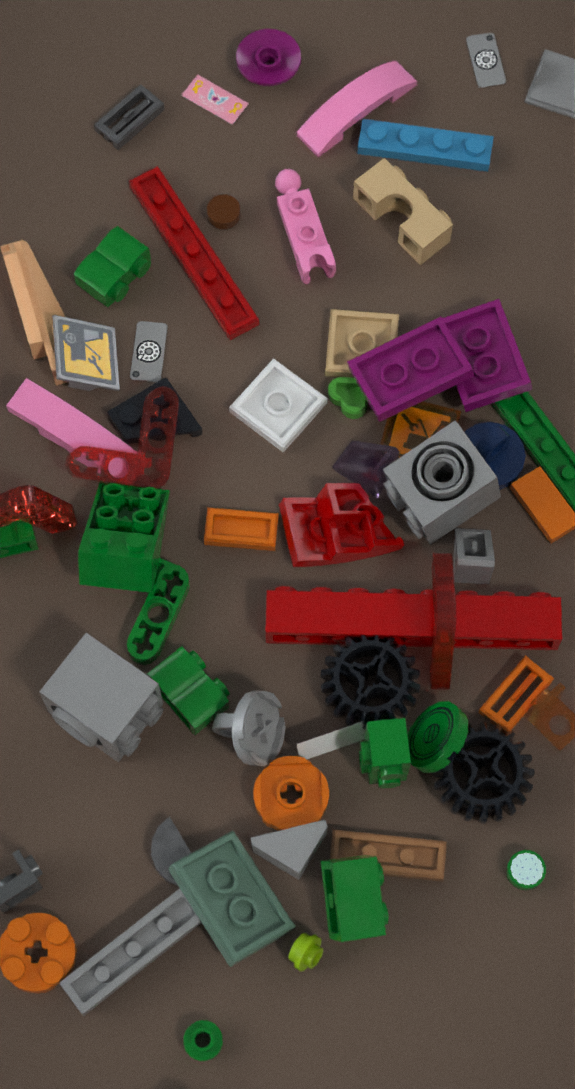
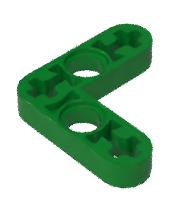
[127,558,190,665]

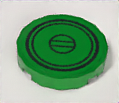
[408,701,468,773]

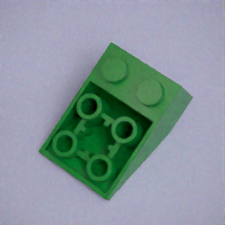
[78,482,170,593]

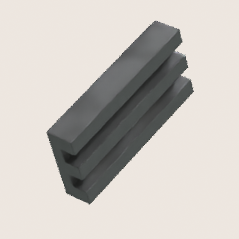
[94,84,165,150]

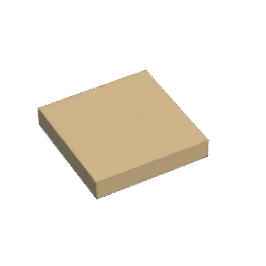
[325,309,399,378]

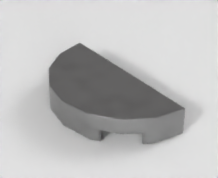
[151,816,191,887]

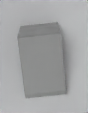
[453,528,495,584]
[251,819,327,880]

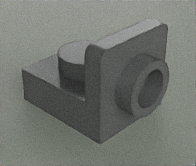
[0,849,43,914]

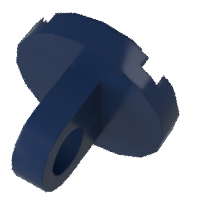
[465,422,526,490]

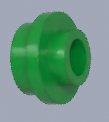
[183,1020,223,1061]

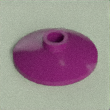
[236,29,301,86]

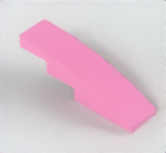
[6,378,148,486]

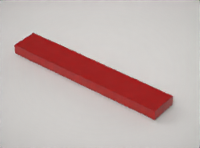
[129,166,259,340]

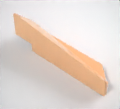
[0,240,68,386]

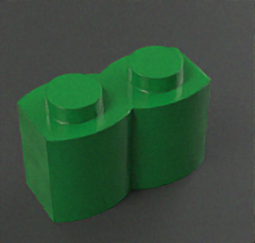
[74,226,151,307]
[147,646,230,735]

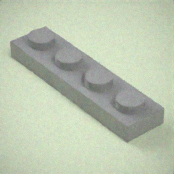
[59,889,202,1016]

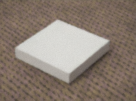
[229,358,327,453]

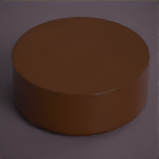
[207,194,241,230]

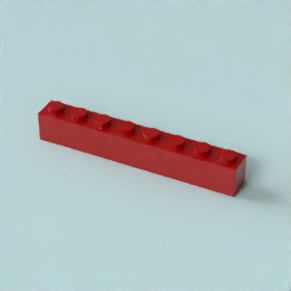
[265,586,562,650]

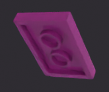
[442,299,533,412]
[347,317,474,422]

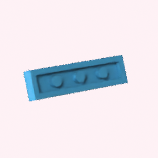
[357,119,494,172]

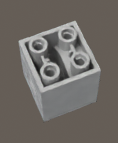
[383,420,501,545]
[39,633,164,763]

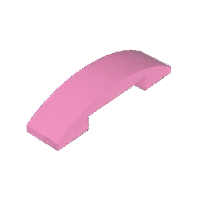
[297,60,417,157]

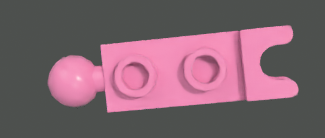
[275,169,336,284]

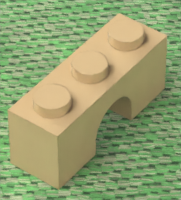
[353,158,453,265]

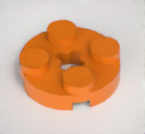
[253,756,329,831]
[0,913,77,993]

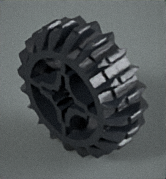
[321,635,420,730]
[432,721,535,824]

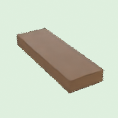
[330,830,447,882]

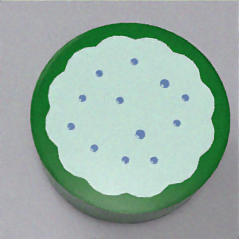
[506,850,546,890]

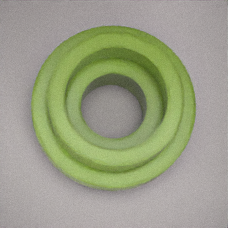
[288,933,323,972]

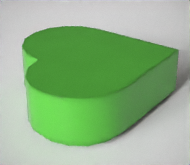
[328,377,368,419]

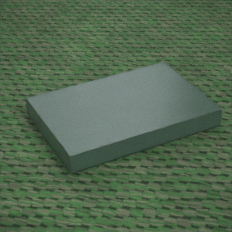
[168,831,296,967]

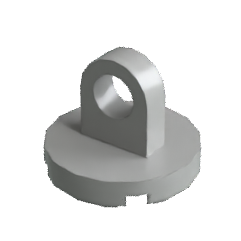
[212,690,286,767]

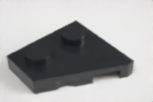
[107,377,203,444]

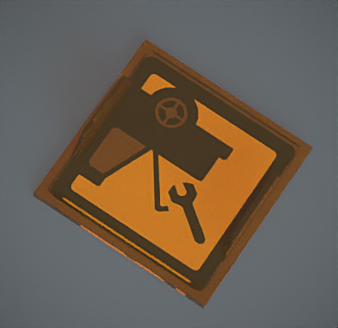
[377,401,461,461]

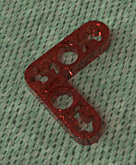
[65,387,179,489]
[0,485,77,533]
[430,553,456,690]

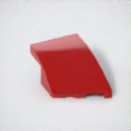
[279,483,404,567]

